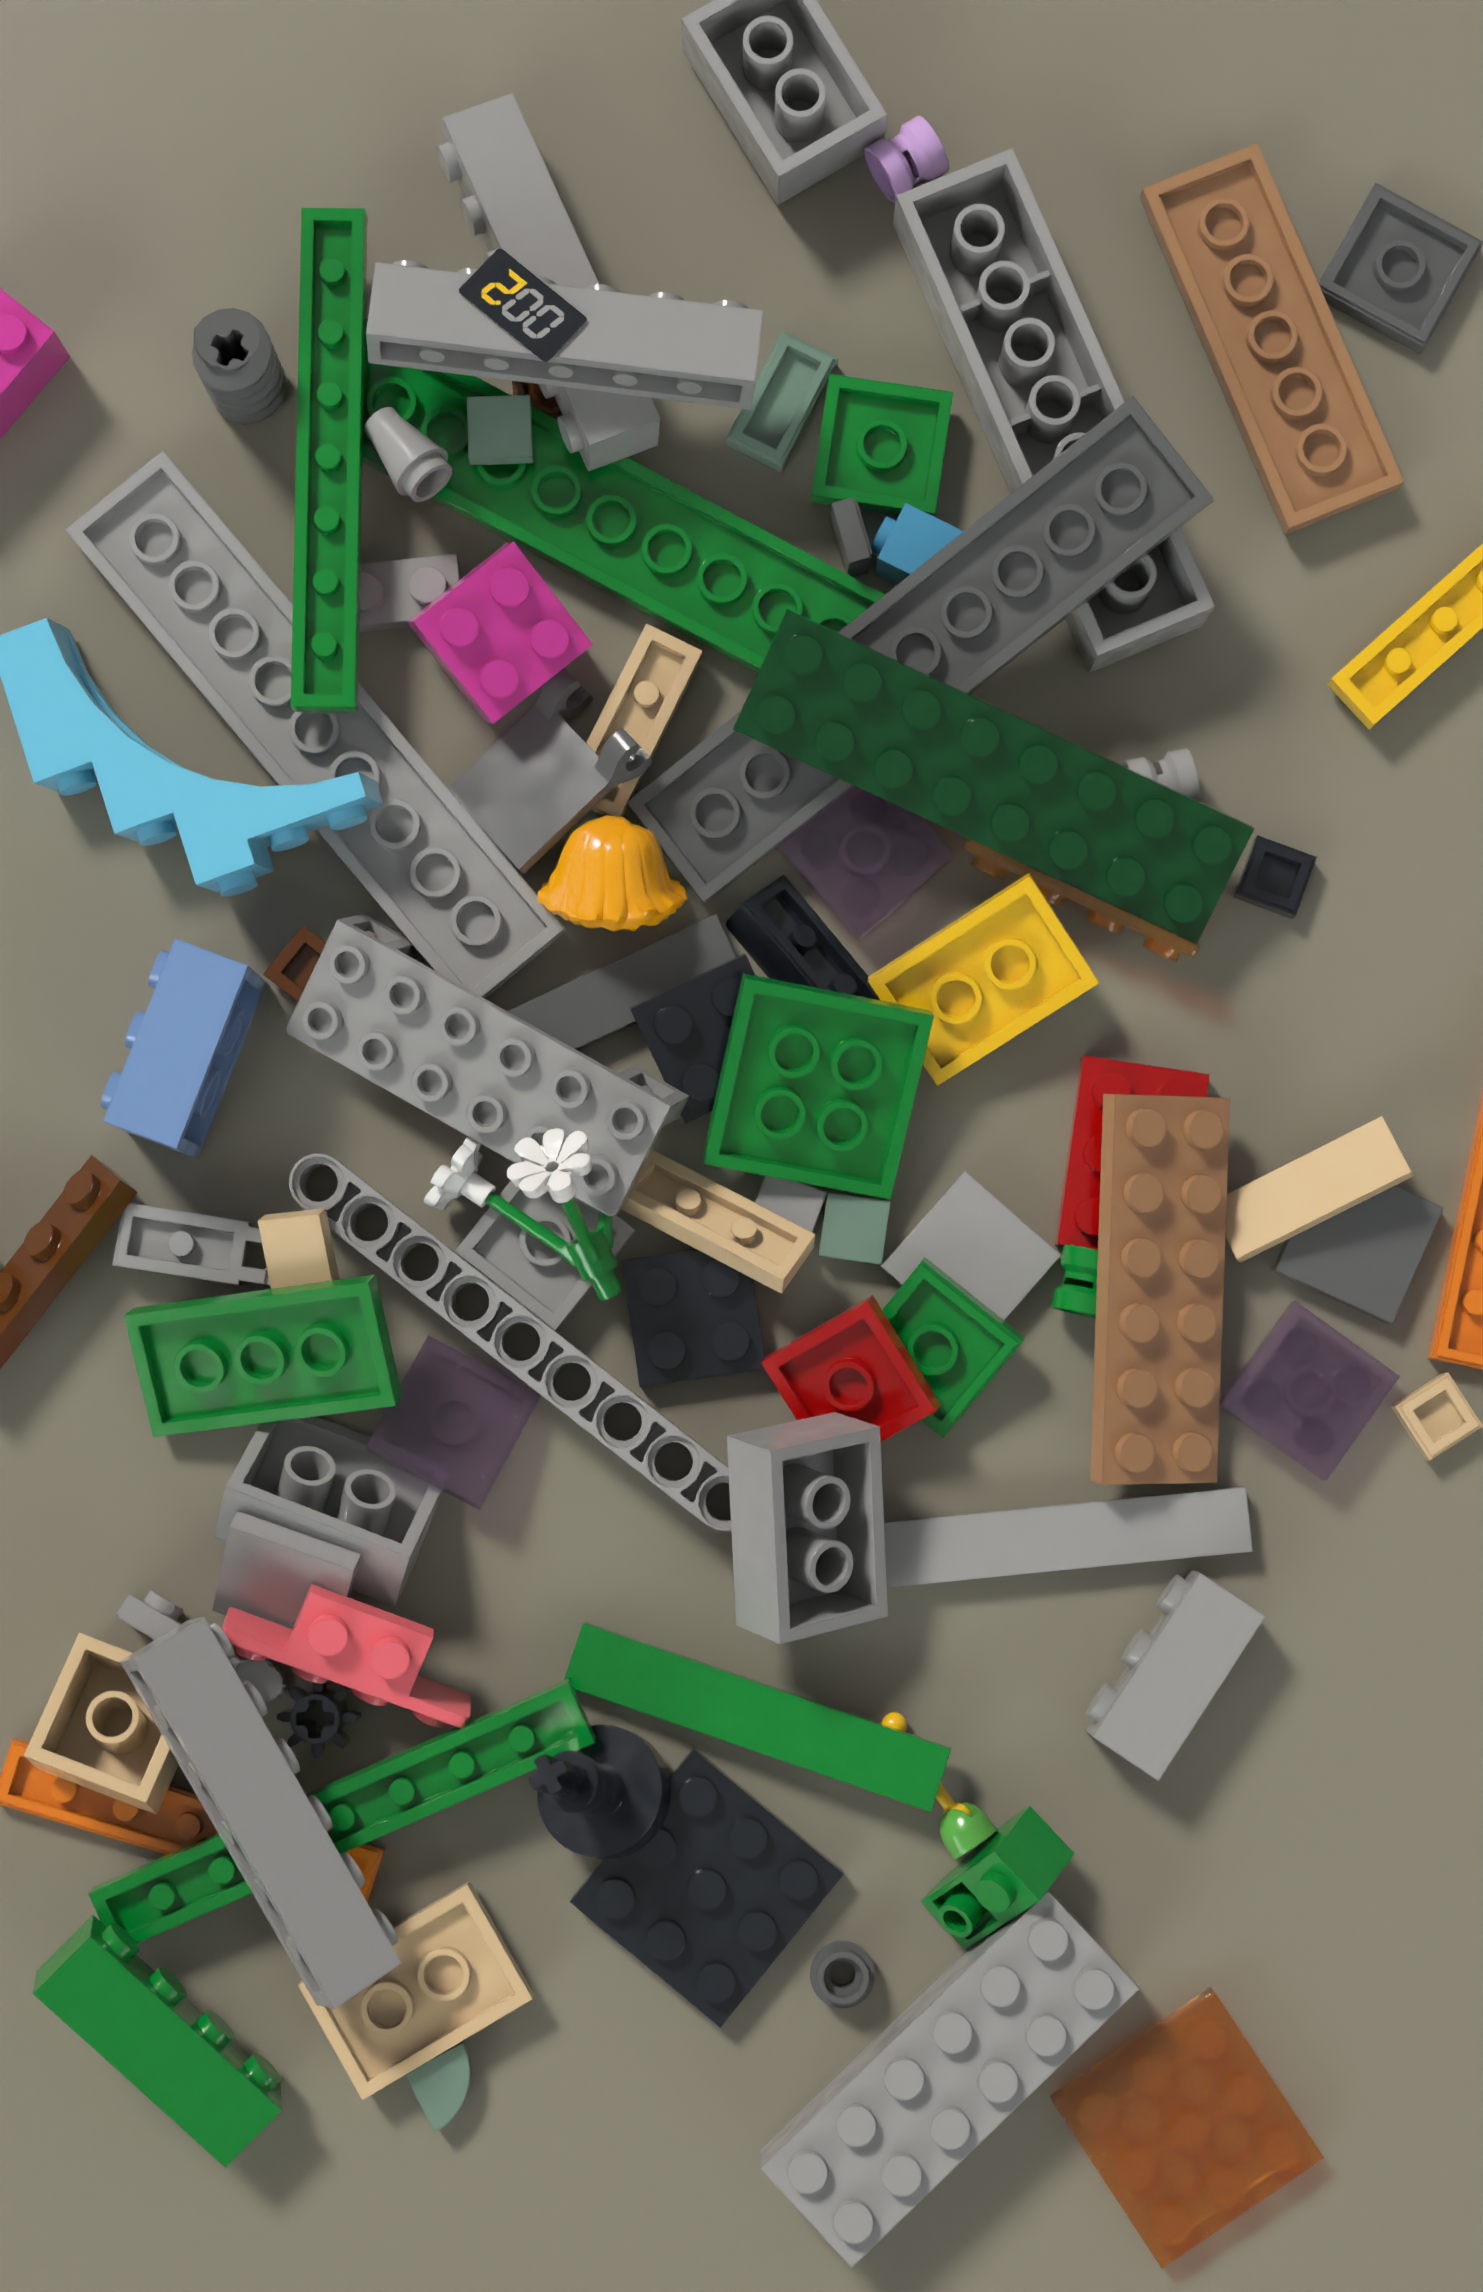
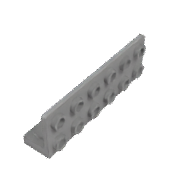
[286,914,690,1216]

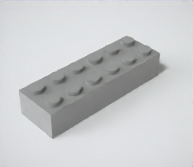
[760,1889,1140,2268]

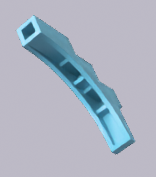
[0,618,384,897]

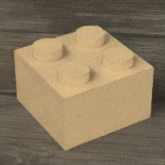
[24,1633,179,1815]

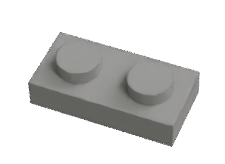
[359,554,461,633]

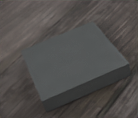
[1319,183,1483,355]
[1272,1186,1444,1324]

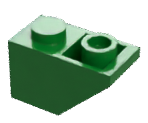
[921,1806,1075,1950]

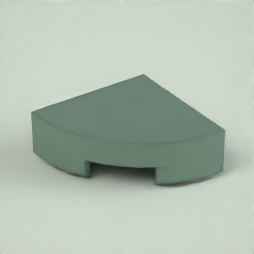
[405,2040,471,2133]

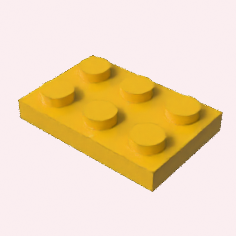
[868,873,1099,1086]

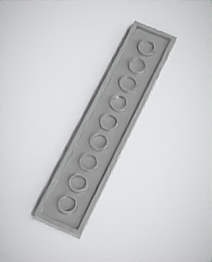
[65,451,566,999]

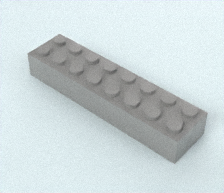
[892,148,1215,673]

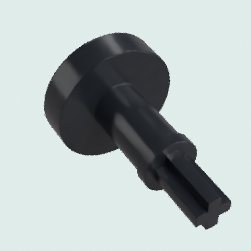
[529,1725,671,1860]

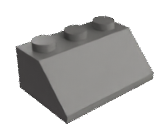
[214,1416,452,1607]

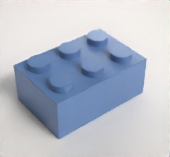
[101,938,267,1159]

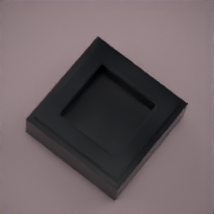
[1233,835,1317,919]

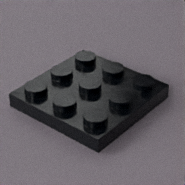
[570,1747,844,2028]

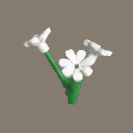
[423,1128,623,1301]

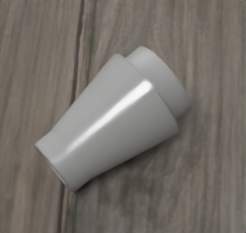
[364,407,452,502]

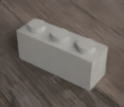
[1085,1570,1266,1781]

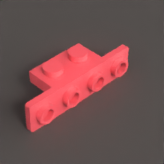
[222,1584,471,1728]

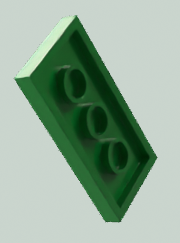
[124,1275,403,1437]

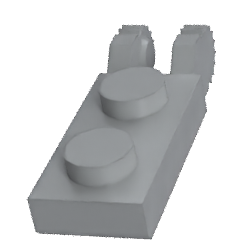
[112,1203,270,1286]
[117,1590,288,1703]

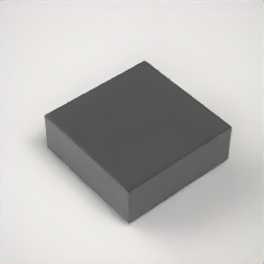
[830,497,873,577]

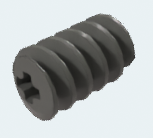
[192,308,287,425]

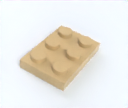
[298,1881,534,2100]

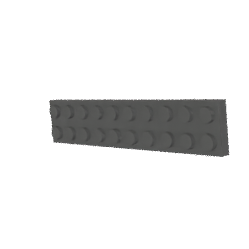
[627,396,1213,903]

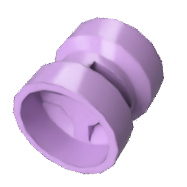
[864,116,950,203]

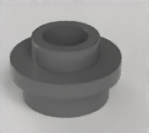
[810,1941,875,2008]

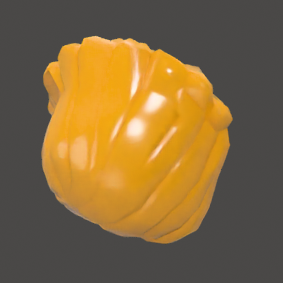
[537,815,688,932]

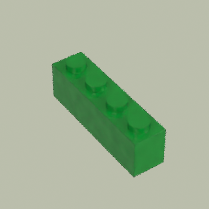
[33,1915,282,2168]

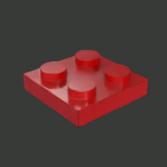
[761,1295,940,1442]

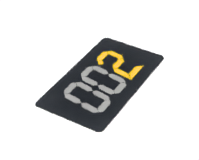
[459,248,587,362]

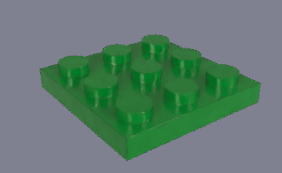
[702,973,934,1200]

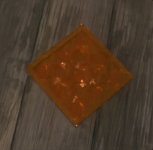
[1050,1987,1324,2268]

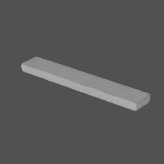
[884,1487,1253,1588]

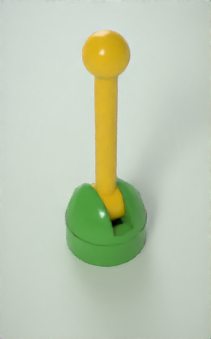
[881,1712,997,1860]

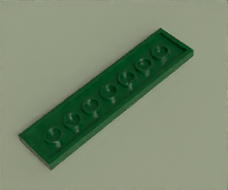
[733,609,1255,944]

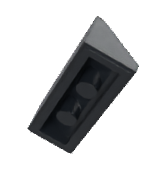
[726,875,880,1000]

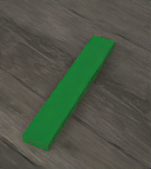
[563,1622,951,1812]

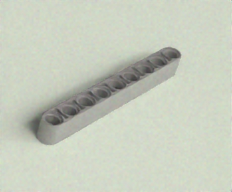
[289,1153,731,1531]

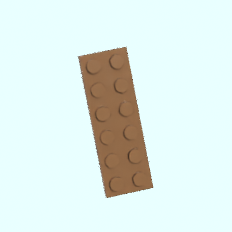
[1140,143,1404,535]
[1090,1094,1230,1485]

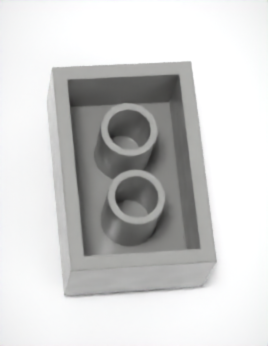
[681,0,887,206]
[727,1412,888,1644]

